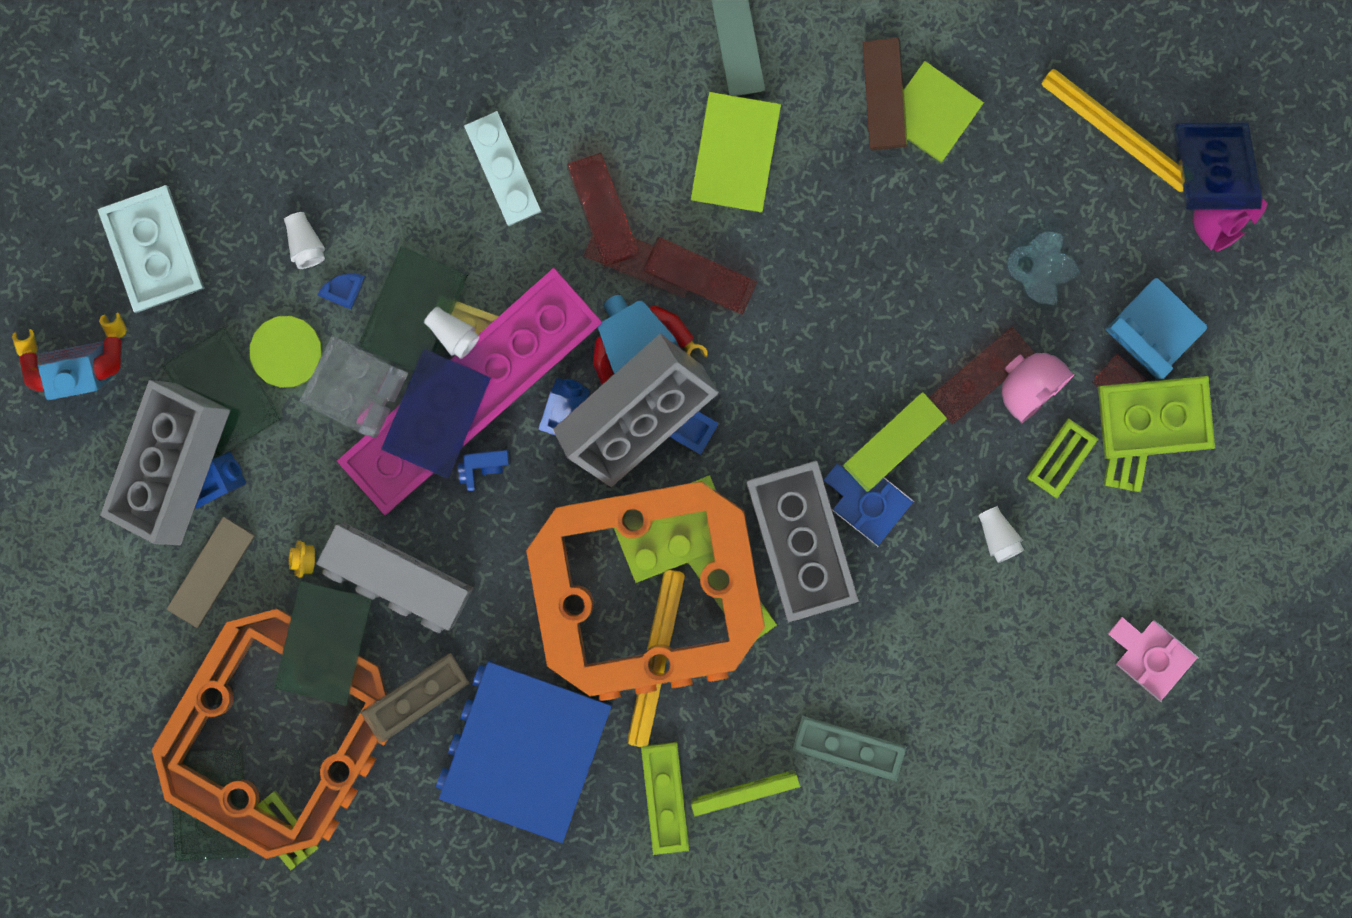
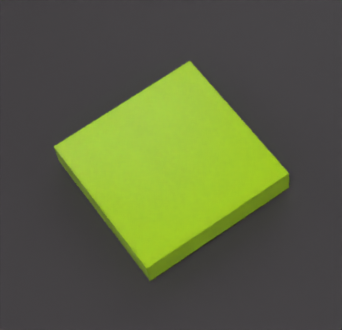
[904,61,984,163]

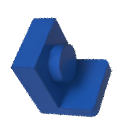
[538,378,590,435]
[669,411,719,455]
[458,449,511,491]
[195,452,246,509]

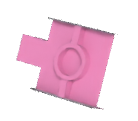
[1108,617,1199,702]

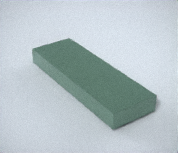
[711,0,766,97]
[792,715,907,782]

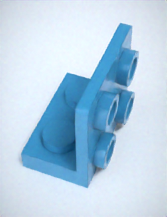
[1105,278,1207,380]

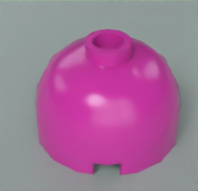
[1192,180,1267,252]

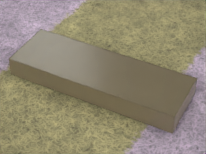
[166,516,256,628]
[360,653,470,743]

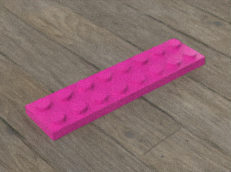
[337,268,602,515]

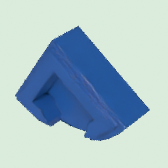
[318,273,366,310]

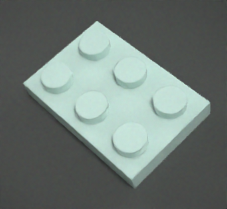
[97,185,205,313]

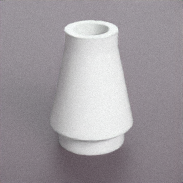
[284,212,325,269]
[424,306,480,359]
[978,506,1024,563]

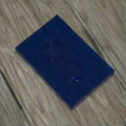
[1174,123,1263,210]
[381,348,492,478]

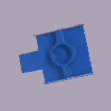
[824,464,914,547]

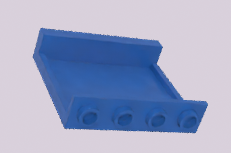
[436,659,613,843]

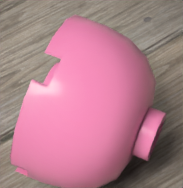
[1001,353,1074,423]

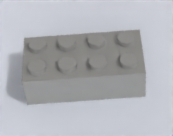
[553,333,719,487]
[100,380,230,545]
[746,460,859,623]
[317,522,473,633]

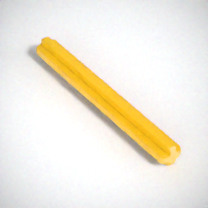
[1042,69,1194,192]
[627,570,685,747]

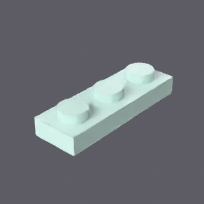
[464,111,542,226]

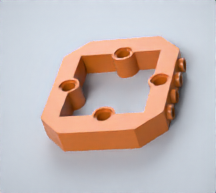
[526,481,765,701]
[152,609,388,859]

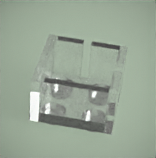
[300,336,409,438]

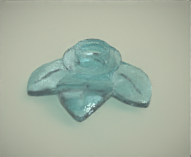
[1007,232,1080,305]

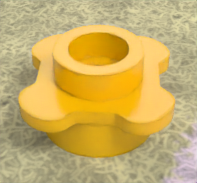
[289,541,315,578]

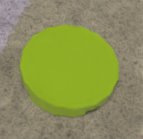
[250,316,323,388]

